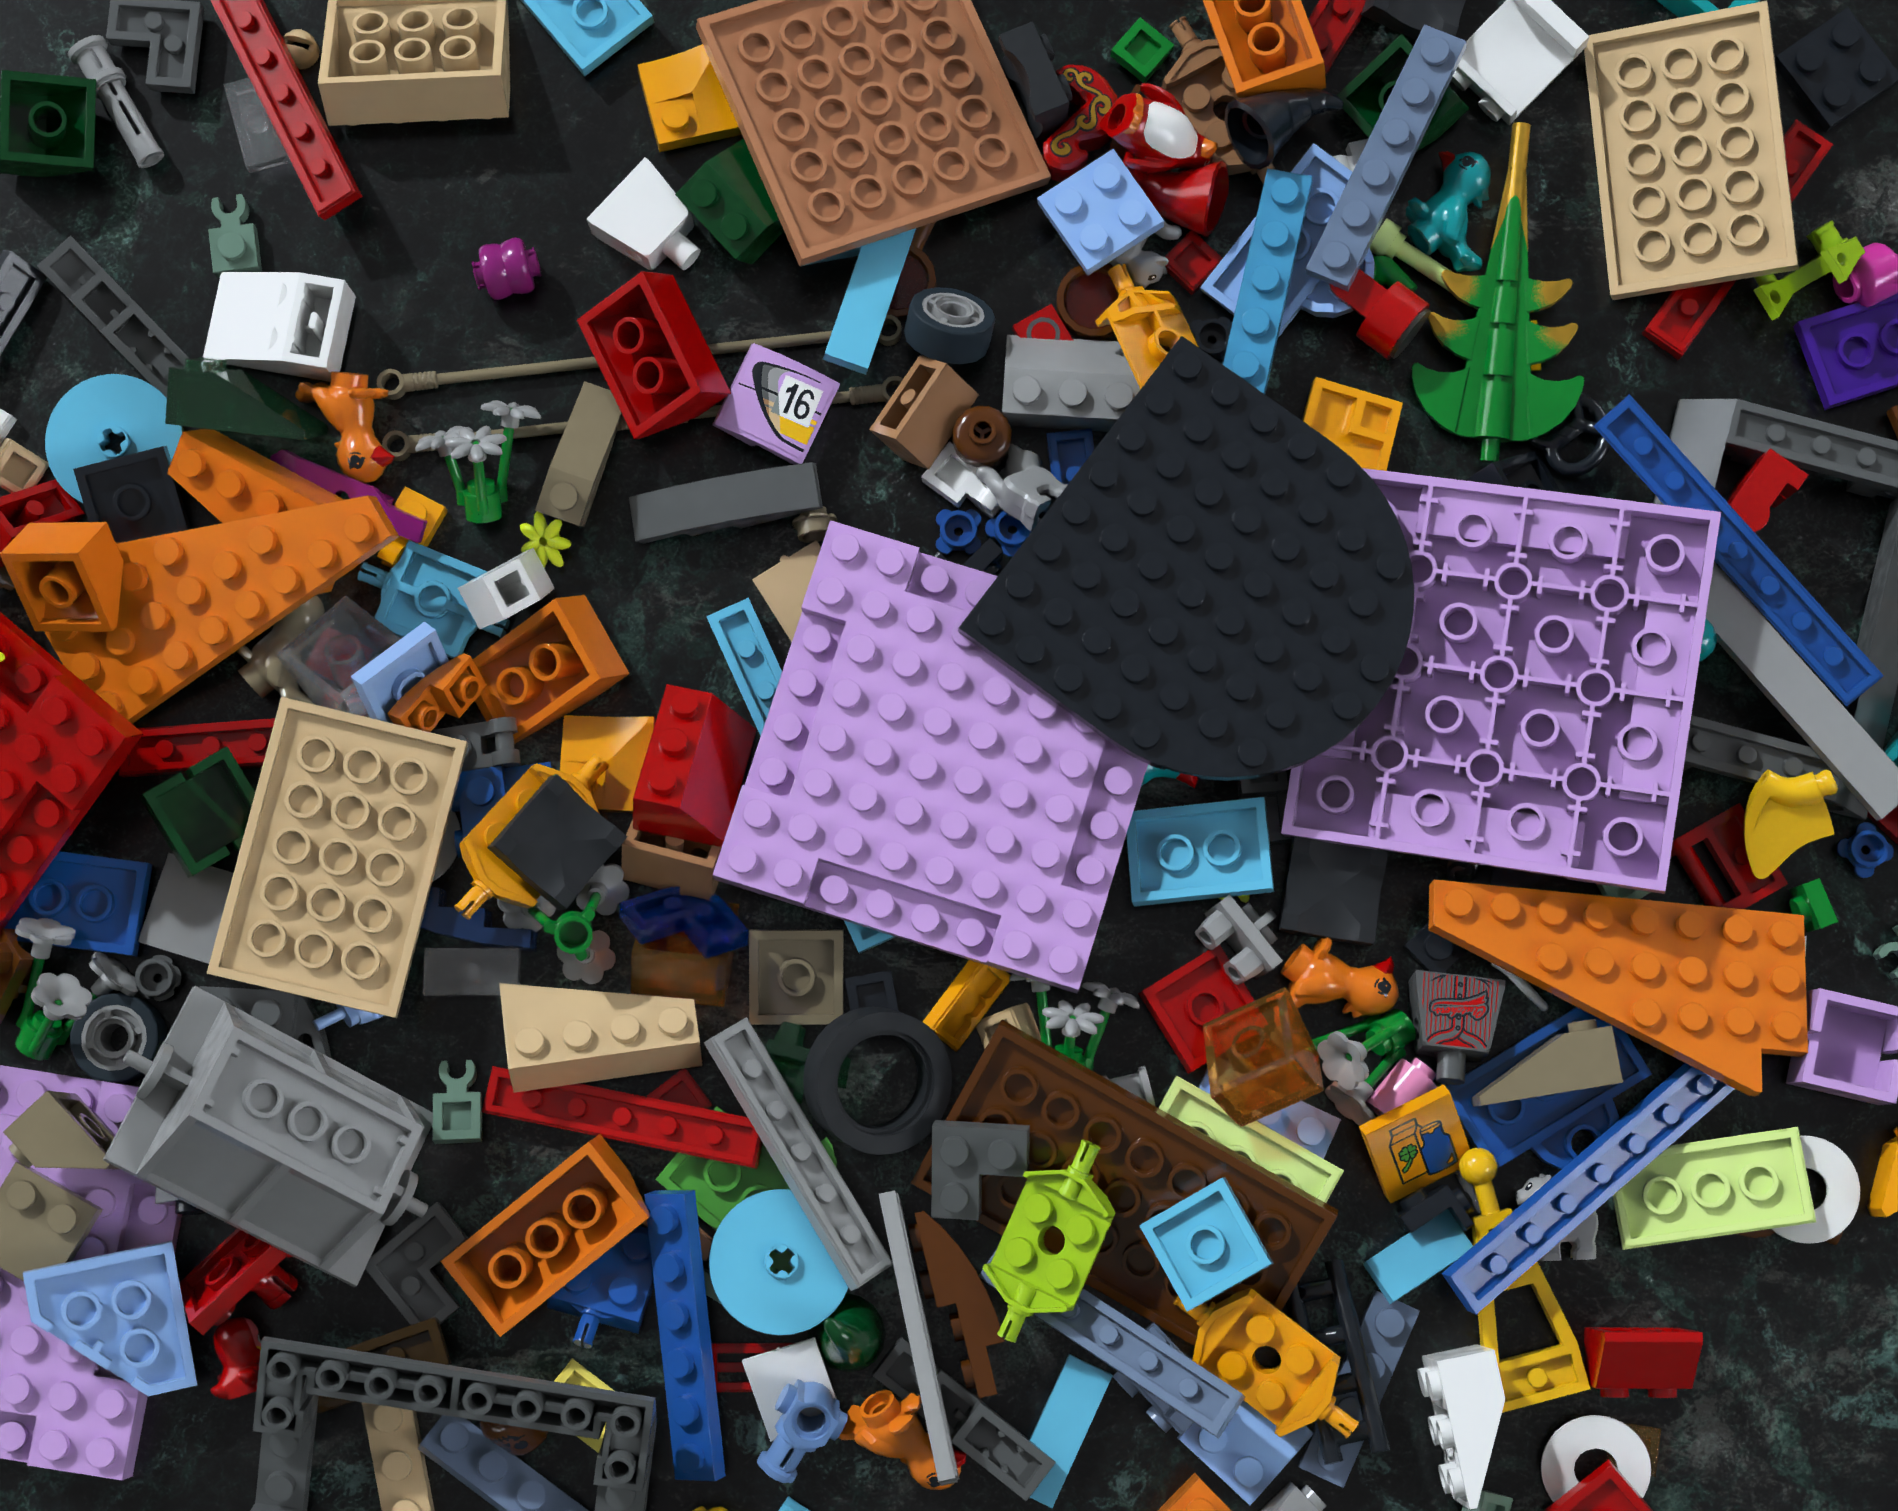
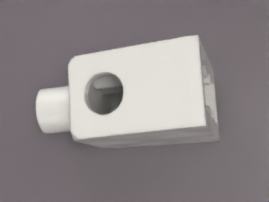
[587,157,701,270]

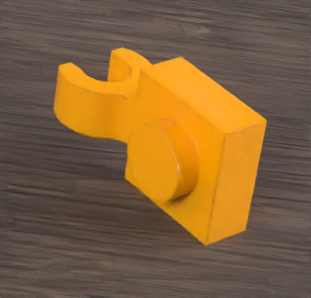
[377,486,448,568]

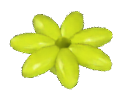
[520,511,571,568]

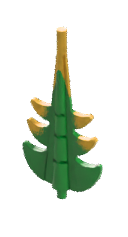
[1412,122,1585,463]

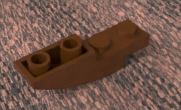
[908,1211,1005,1398]

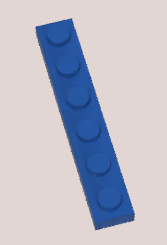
[644,1190,726,1481]

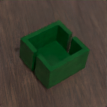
[139,746,255,878]

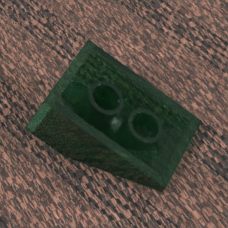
[165,357,328,440]

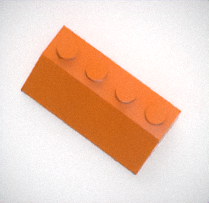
[1202,0,1326,98]
[440,1134,651,1337]

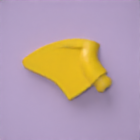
[1743,769,1838,879]

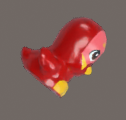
[210,1317,261,1400]

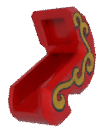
[1042,65,1117,182]

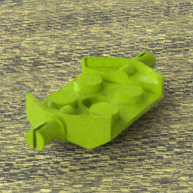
[982,1139,1116,1343]

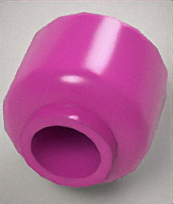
[1832,243,1898,307]

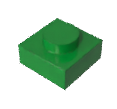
[1110,17,1174,83]
[1789,878,1838,933]

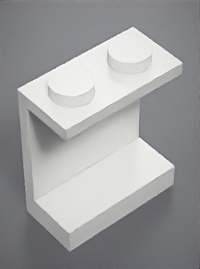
[1451,0,1589,125]

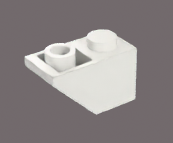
[458,548,555,629]

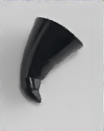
[1225,88,1344,169]

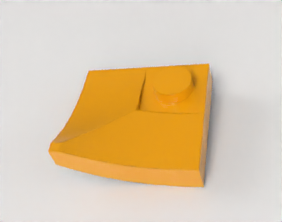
[638,44,742,152]
[1302,377,1403,471]
[560,715,655,813]

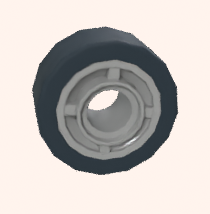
[904,287,996,364]
[70,993,167,1084]

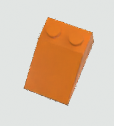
[473,595,630,744]

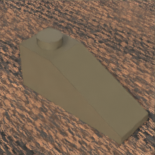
[535,381,622,527]
[1471,1019,1623,1107]

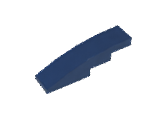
[421,887,538,952]

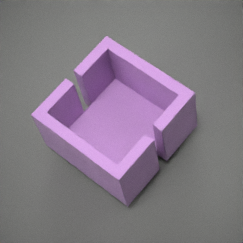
[1786,988,1898,1105]

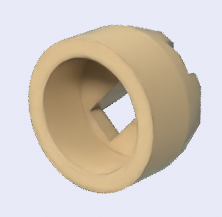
[283,29,319,69]

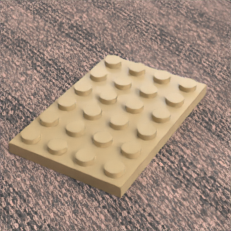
[1584,1,1799,300]
[207,697,468,1018]

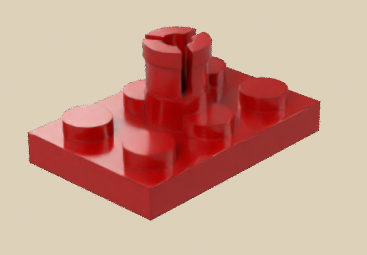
[179,1228,298,1335]

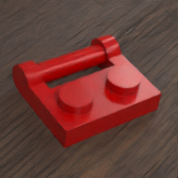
[1671,803,1788,909]

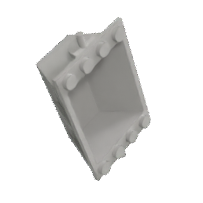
[103,986,433,1287]

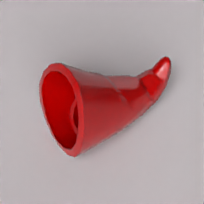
[1123,151,1229,237]

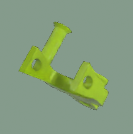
[1753,220,1865,321]

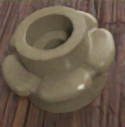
[792,506,837,543]

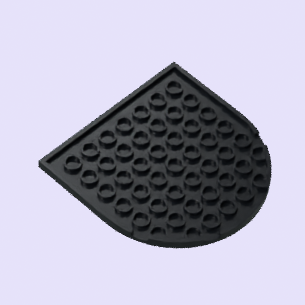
[958,336,1414,781]

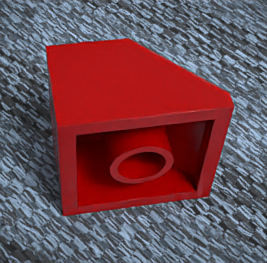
[1584,1327,1703,1398]

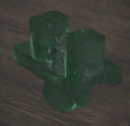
[766,1022,851,1105]

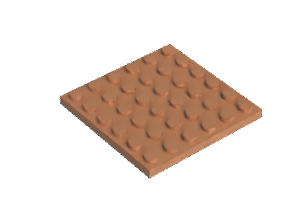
[696,0,1051,266]

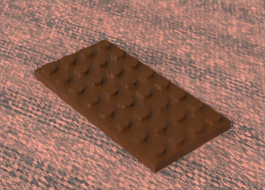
[911,1020,1338,1354]

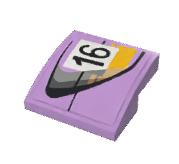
[712,343,840,465]

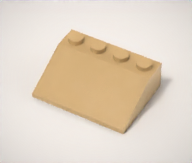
[318,0,510,126]

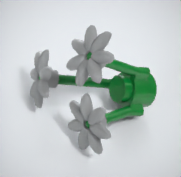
[415,400,541,523]
[1010,974,1140,1070]

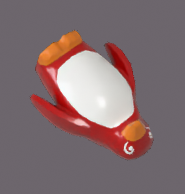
[1100,83,1218,173]

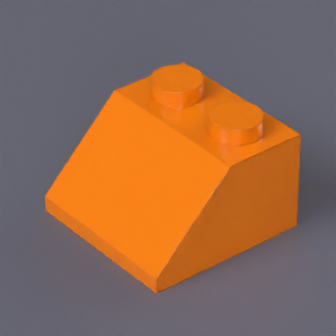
[0,522,124,632]

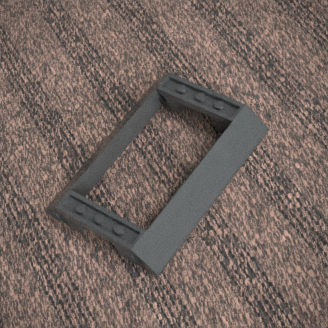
[1653,399,1898,821]
[250,1336,657,1511]

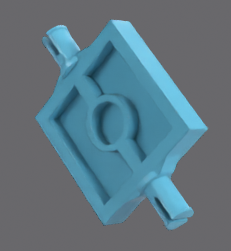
[357,540,510,658]

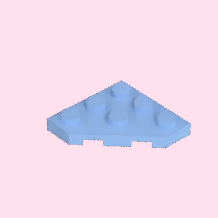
[23,1241,197,1396]

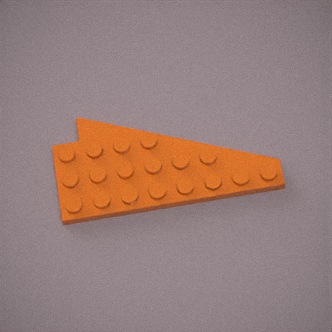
[44,495,399,724]
[1429,879,1808,1096]

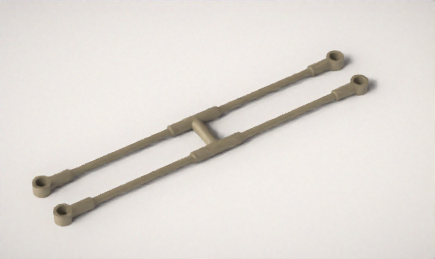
[377,315,903,461]

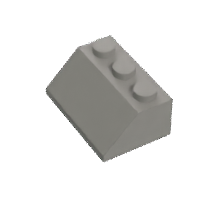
[1002,335,1141,432]

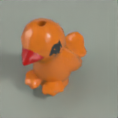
[295,371,395,484]
[1273,937,1399,1028]
[838,1390,966,1490]

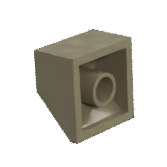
[3,1091,119,1169]

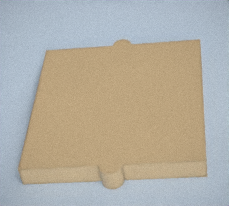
[752,540,821,643]

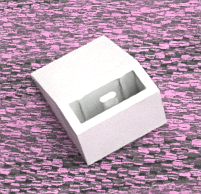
[203,272,356,382]
[1417,1344,1505,1509]

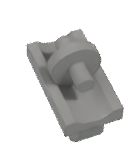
[1195,894,1283,985]

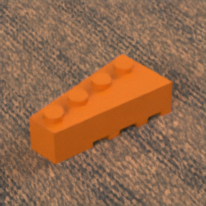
[167,428,345,595]

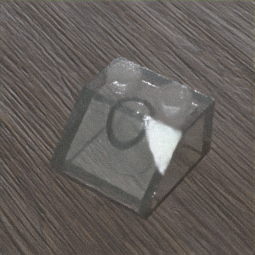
[277,596,401,718]

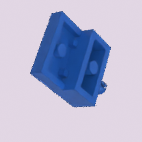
[547,1226,654,1348]

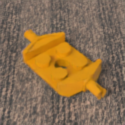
[1095,264,1199,389]
[454,754,609,920]
[1173,1288,1359,1439]

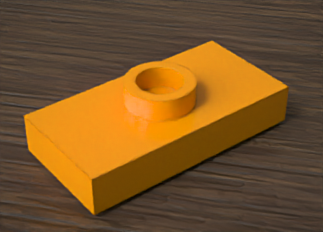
[923,960,1011,1052]

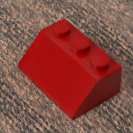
[577,271,731,439]
[633,684,756,847]

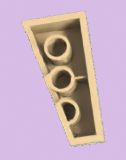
[499,983,702,1093]

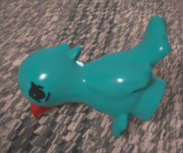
[1405,151,1491,272]

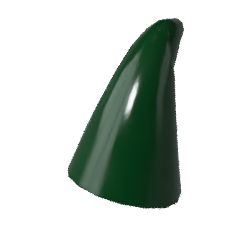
[808,1293,886,1373]

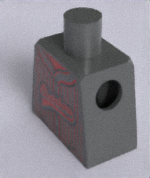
[1408,970,1506,1085]

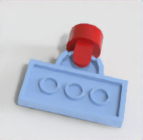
[1200,143,1431,360]

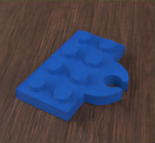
[1446,1007,1652,1169]

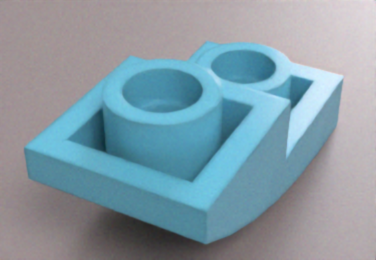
[1363,1209,1473,1304]

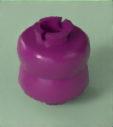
[472,238,541,300]

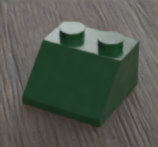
[1337,34,1470,152]
[0,70,96,178]
[675,139,784,264]

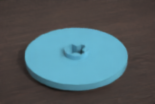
[45,374,184,503]
[709,1189,848,1335]

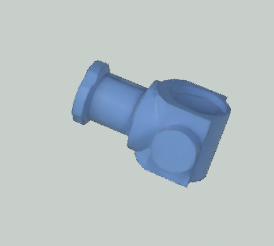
[757,1379,848,1483]

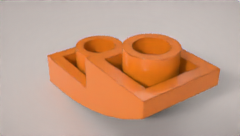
[387,653,487,732]

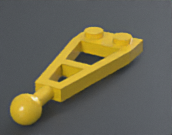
[1459,1148,1590,1413]

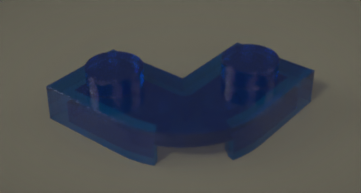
[619,886,749,959]

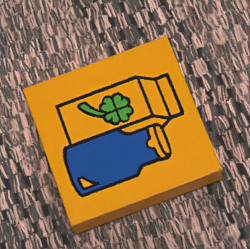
[1359,1084,1470,1203]

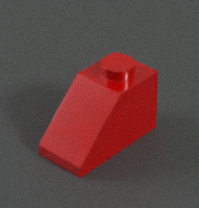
[0,479,85,567]

